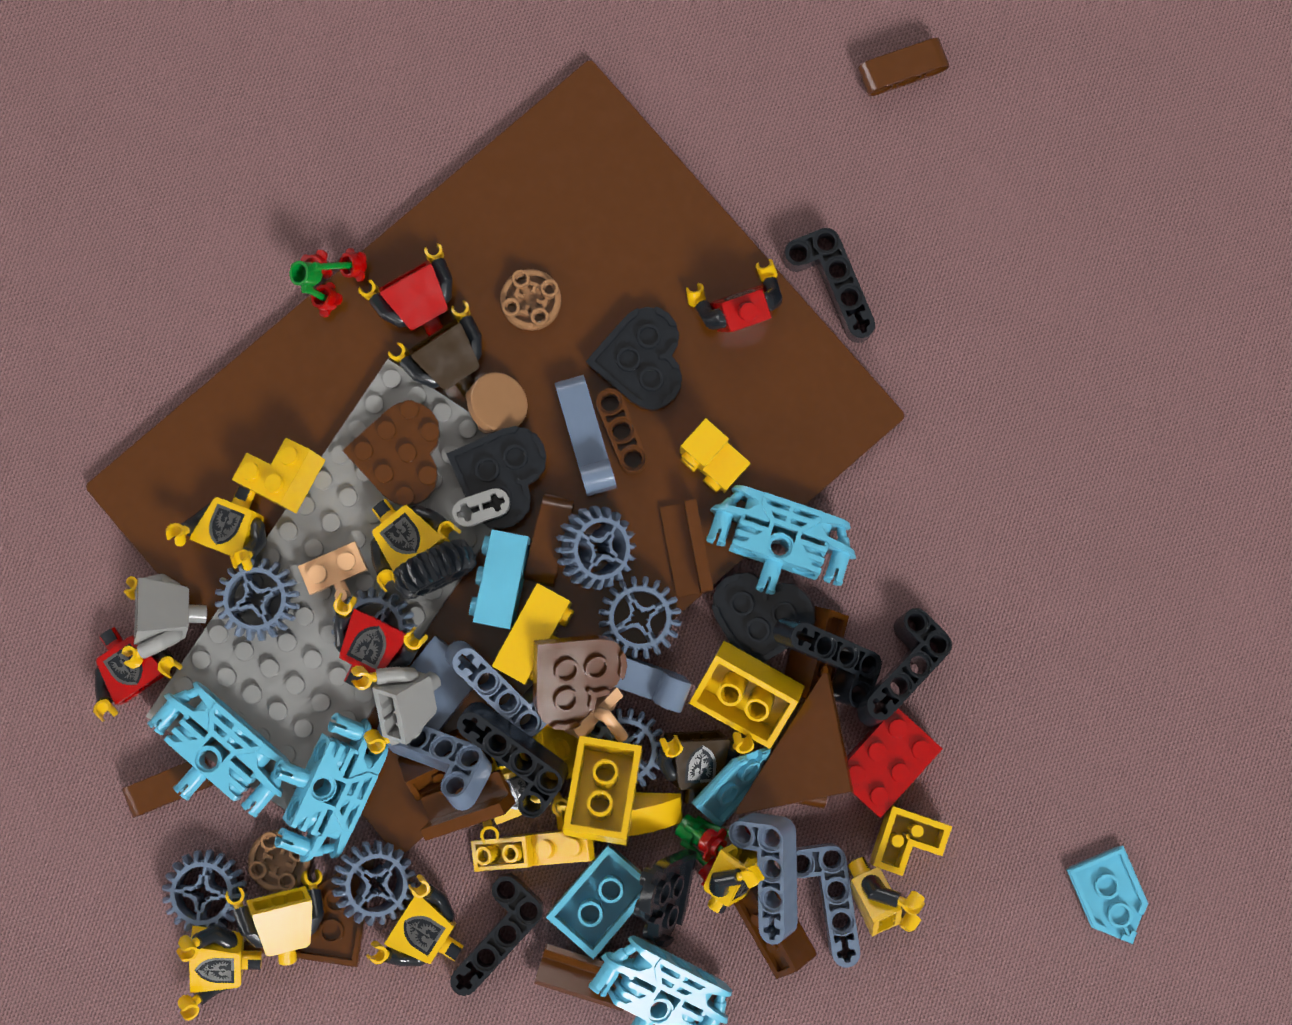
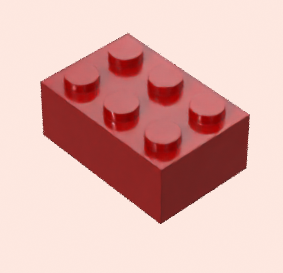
[847,708,943,818]

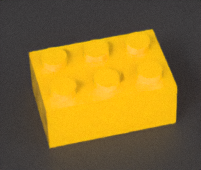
[492,583,574,684]
[689,641,805,749]
[563,736,642,846]

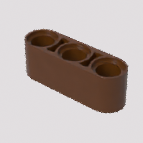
[858,38,950,96]
[596,388,647,475]
[523,493,575,586]
[122,757,214,818]

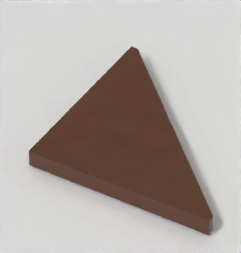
[736,673,854,815]
[244,846,375,967]

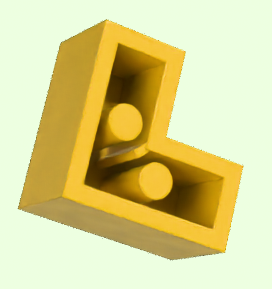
[680,418,750,493]
[232,438,325,514]
[869,805,952,876]

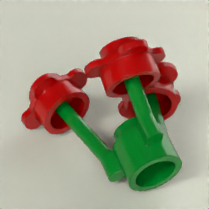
[289,248,367,317]
[675,814,751,886]

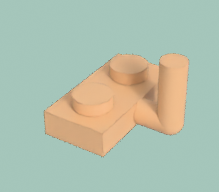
[298,541,368,603]
[564,687,628,742]

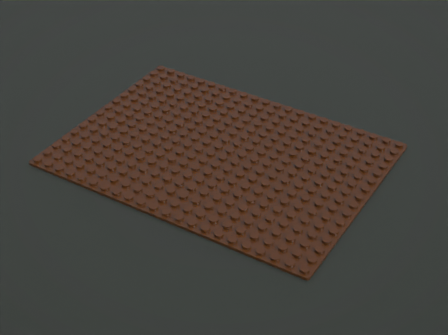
[86,60,905,854]

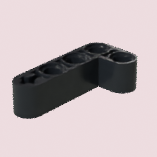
[783,228,875,343]
[857,608,952,726]
[773,618,882,708]
[457,702,569,818]
[450,873,544,996]

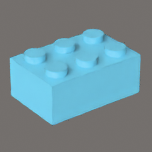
[469,529,532,630]
[546,843,643,959]

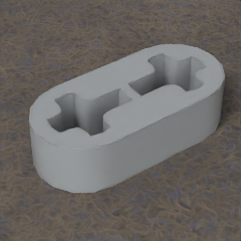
[452,488,511,527]

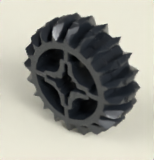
[393,539,477,599]

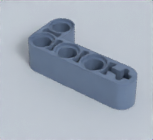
[554,374,617,497]
[445,641,547,737]
[615,655,692,713]
[377,723,492,811]
[728,813,798,945]
[796,843,860,968]

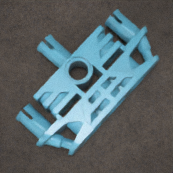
[706,485,856,595]
[147,681,290,818]
[273,713,388,862]
[589,935,732,1025]

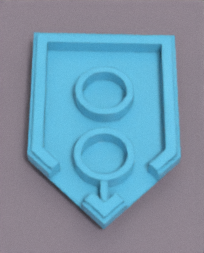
[691,747,771,827]
[1066,845,1148,944]

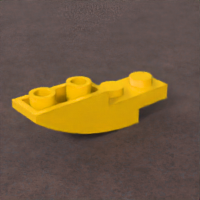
[556,792,683,836]
[471,830,595,872]

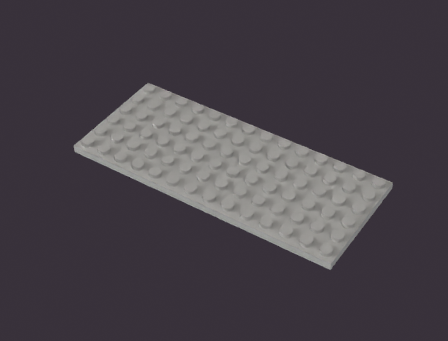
[146,359,495,810]

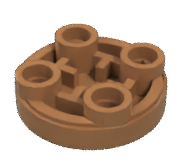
[500,269,561,331]
[466,372,528,434]
[248,829,312,892]

